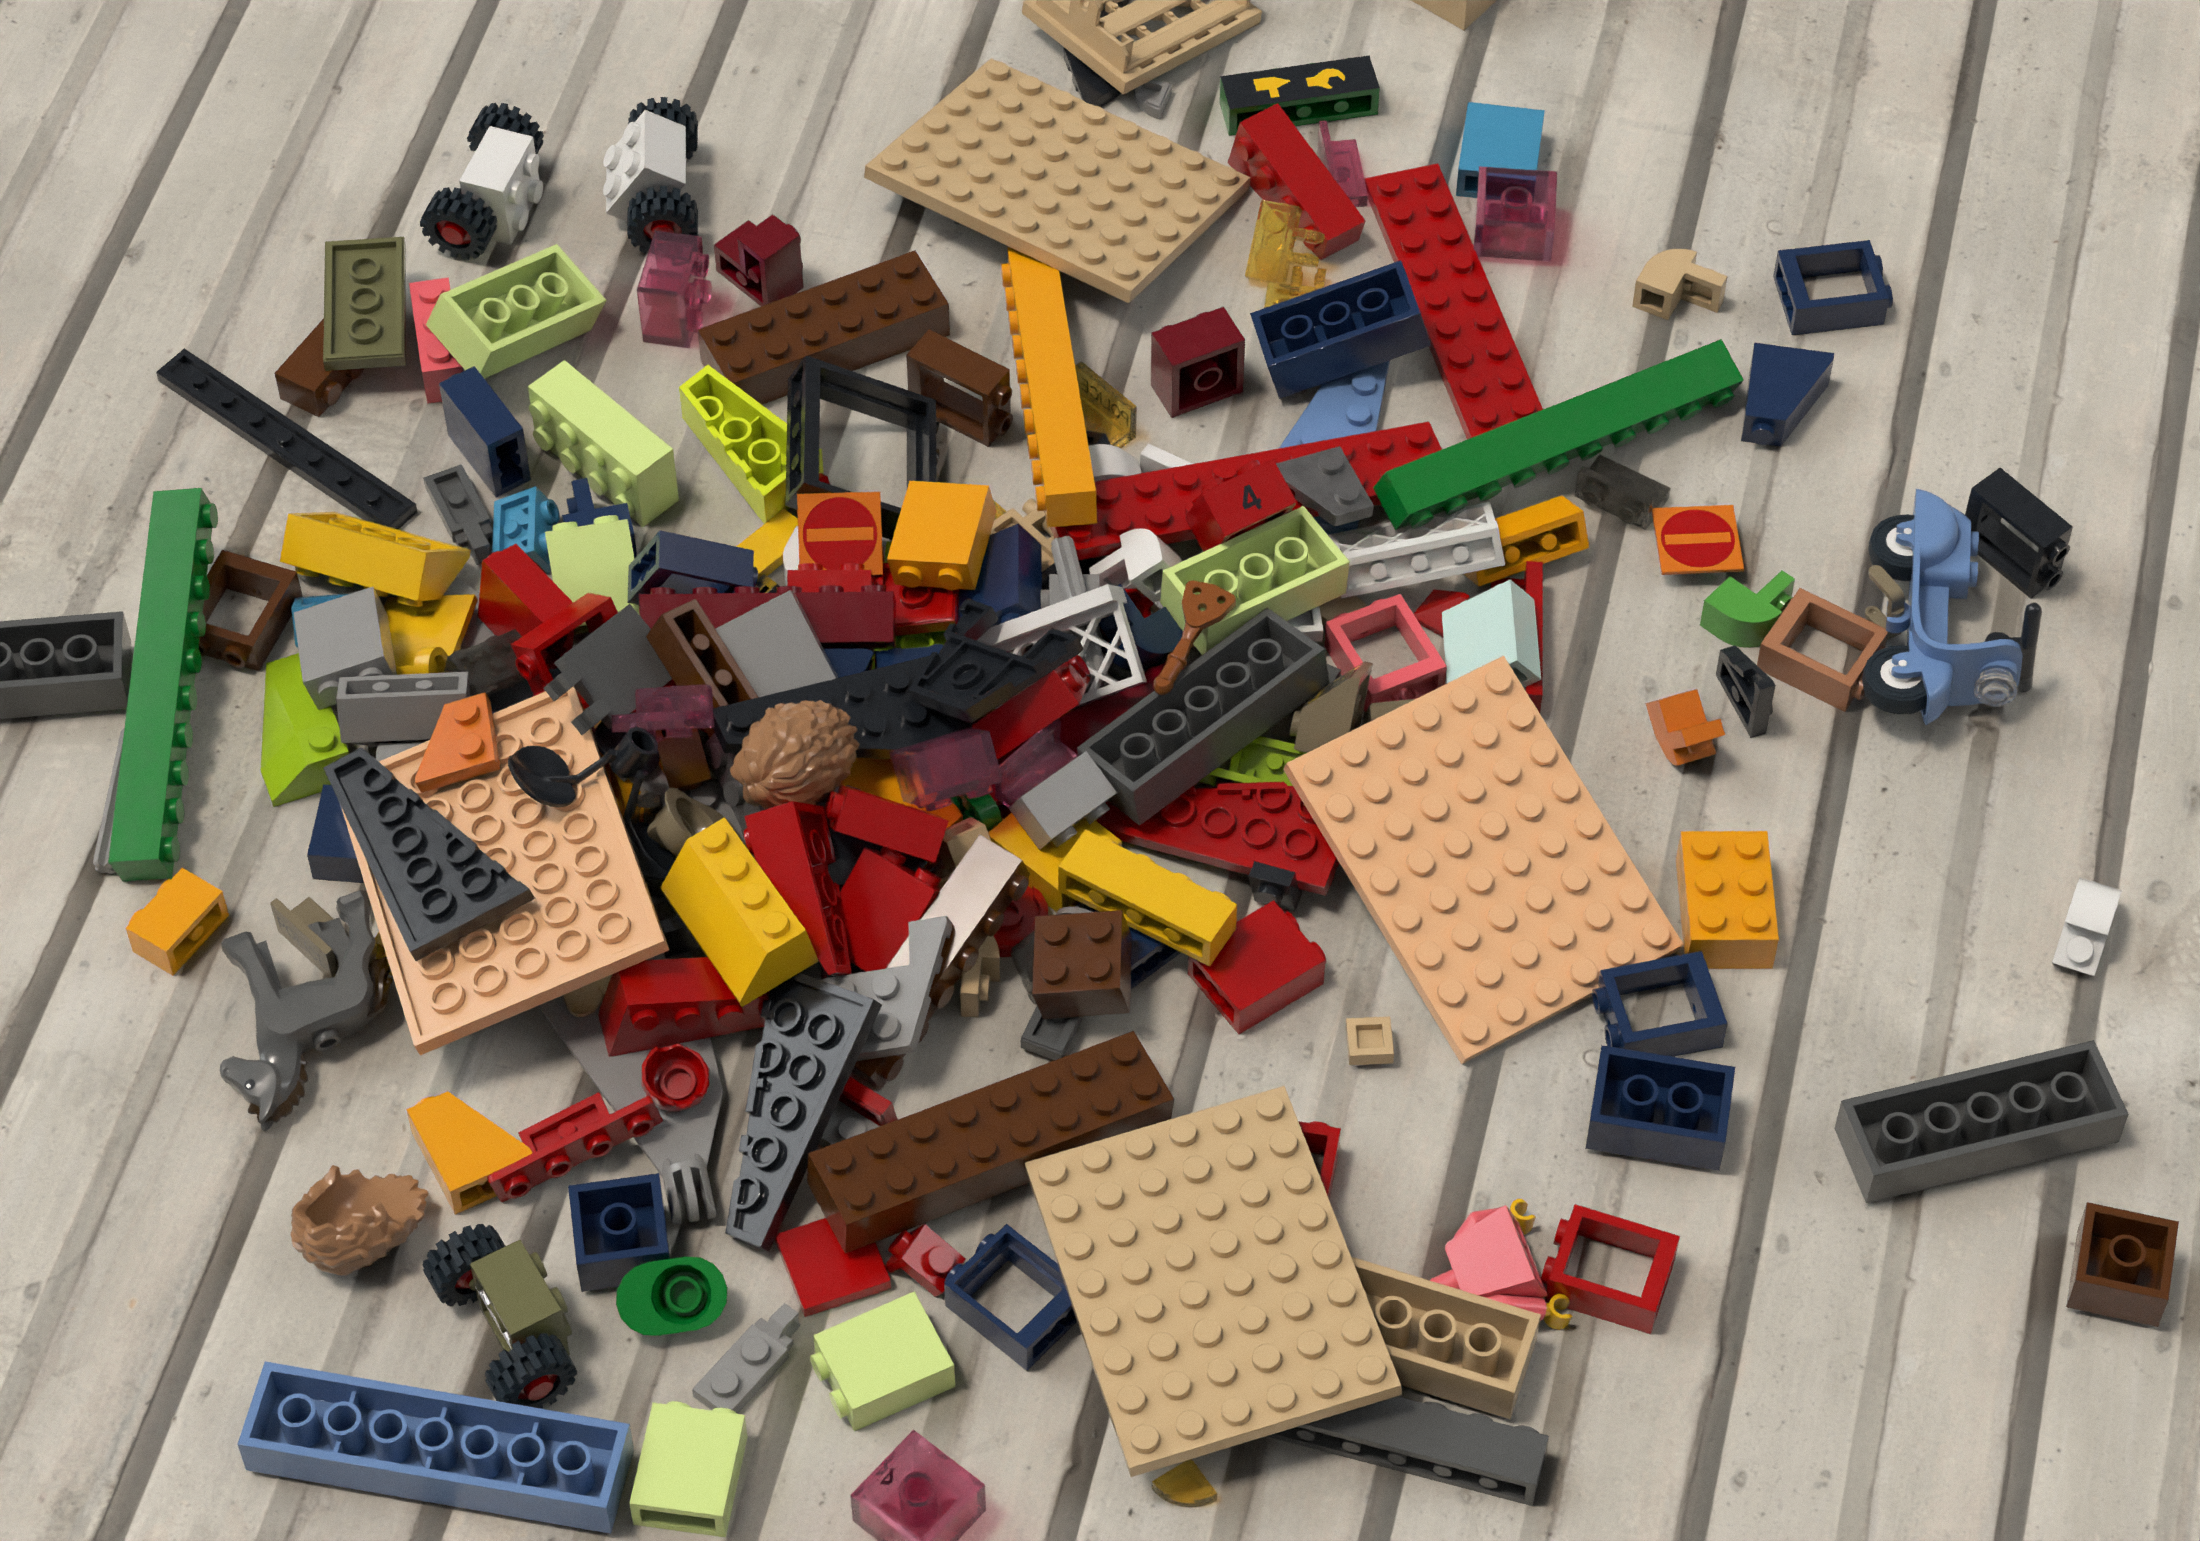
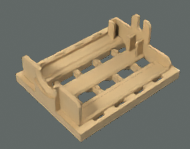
[1022,0,1262,95]

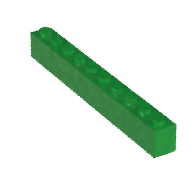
[1373,339,1744,530]
[108,488,218,882]

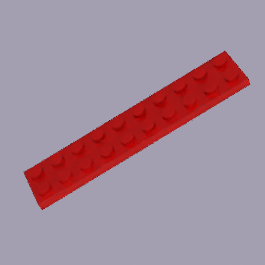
[1364,163,1543,439]
[1044,422,1442,560]

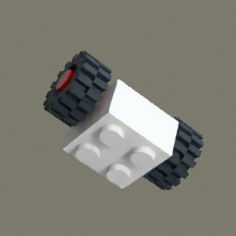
[603,97,698,257]
[420,103,544,260]

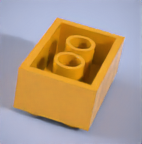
[1676,831,1779,969]

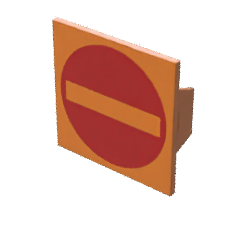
[797,491,883,575]
[1652,505,1744,575]

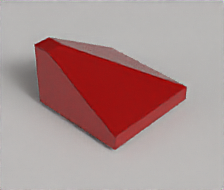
[1413,589,1470,638]

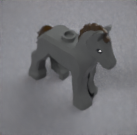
[220,890,393,1131]

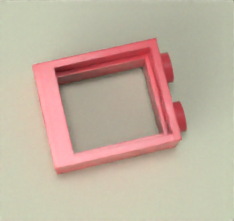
[1324,594,1447,712]

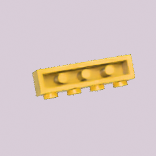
[1058,829,1237,966]

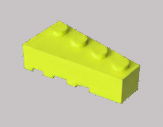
[679,365,824,524]

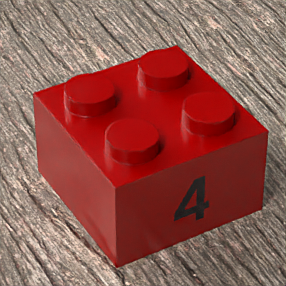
[1185,459,1297,552]

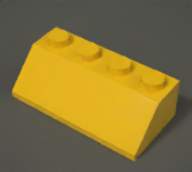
[280,512,471,607]
[660,817,819,1007]

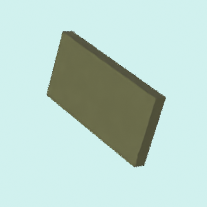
[323,237,406,371]

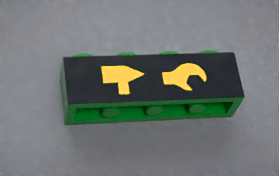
[1219,55,1380,136]

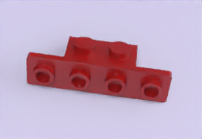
[487,1092,663,1202]

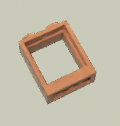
[1757,588,1889,712]

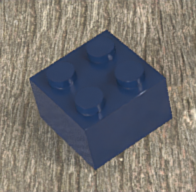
[568,1173,670,1292]

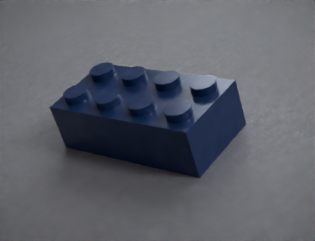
[1250,260,1431,399]

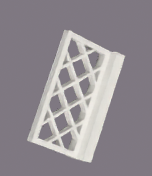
[1329,502,1505,598]
[977,584,1147,710]

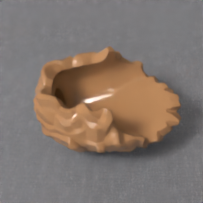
[730,700,859,810]
[290,1165,428,1276]

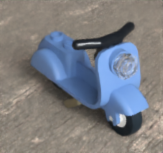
[1862,489,2042,725]

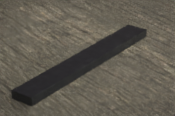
[156,348,418,529]

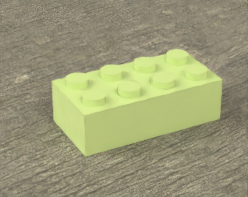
[426,244,607,379]
[528,360,679,527]
[1160,506,1350,655]

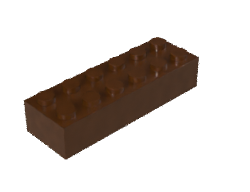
[698,250,950,405]

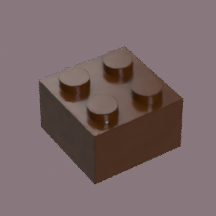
[1032,910,1132,1019]
[2066,1202,2179,1327]

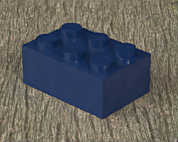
[1585,1045,1736,1171]

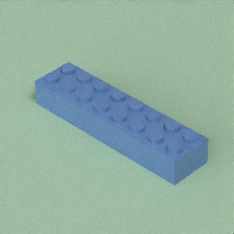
[237,1361,634,1534]

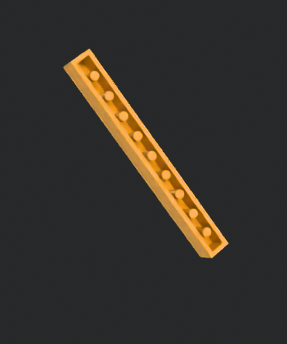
[1001,247,1097,528]

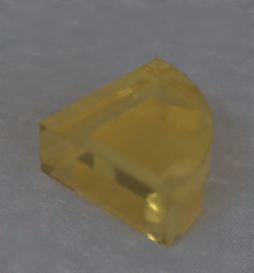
[1152,1459,1217,1508]

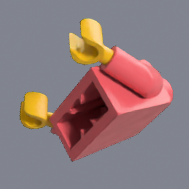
[1430,1199,1573,1330]

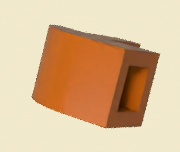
[1645,689,1725,766]

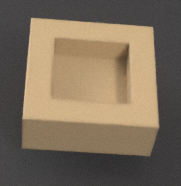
[1345,1016,1394,1065]

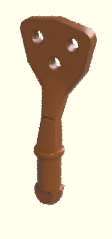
[1154,580,1236,695]

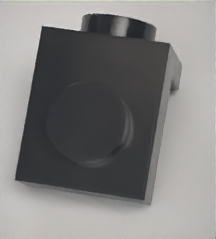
[1249,861,1304,912]

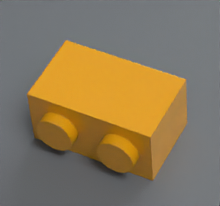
[126,867,229,976]

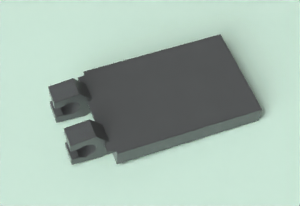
[543,604,672,735]

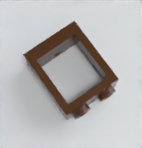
[906,329,1013,447]
[199,550,303,671]

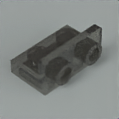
[1574,454,1671,530]
[444,629,526,696]

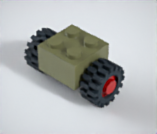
[423,1224,577,1409]

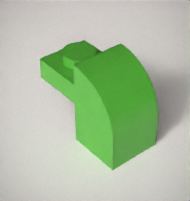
[1700,570,1795,648]

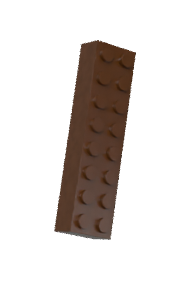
[807,1031,1174,1254]

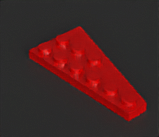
[1095,782,1339,896]

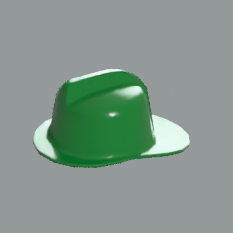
[616,1257,728,1336]

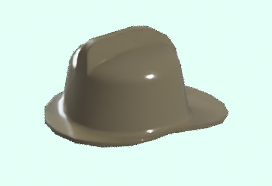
[647,788,742,857]

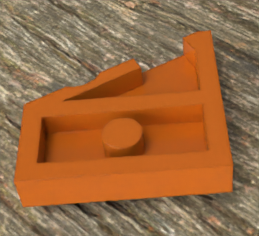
[415,692,501,793]

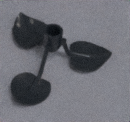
[507,712,675,882]

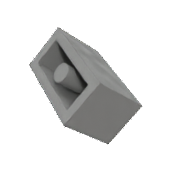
[1009,751,1117,850]

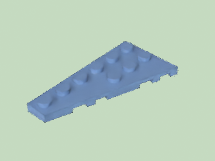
[1279,360,1390,535]

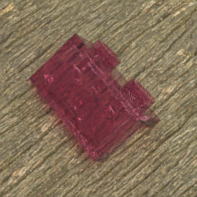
[612,685,714,739]

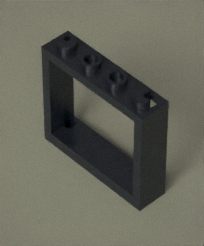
[785,355,940,540]

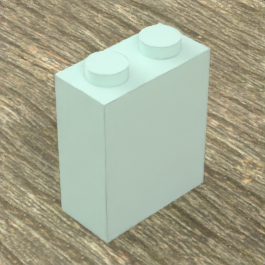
[1442,580,1541,687]

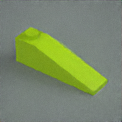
[260,653,349,807]

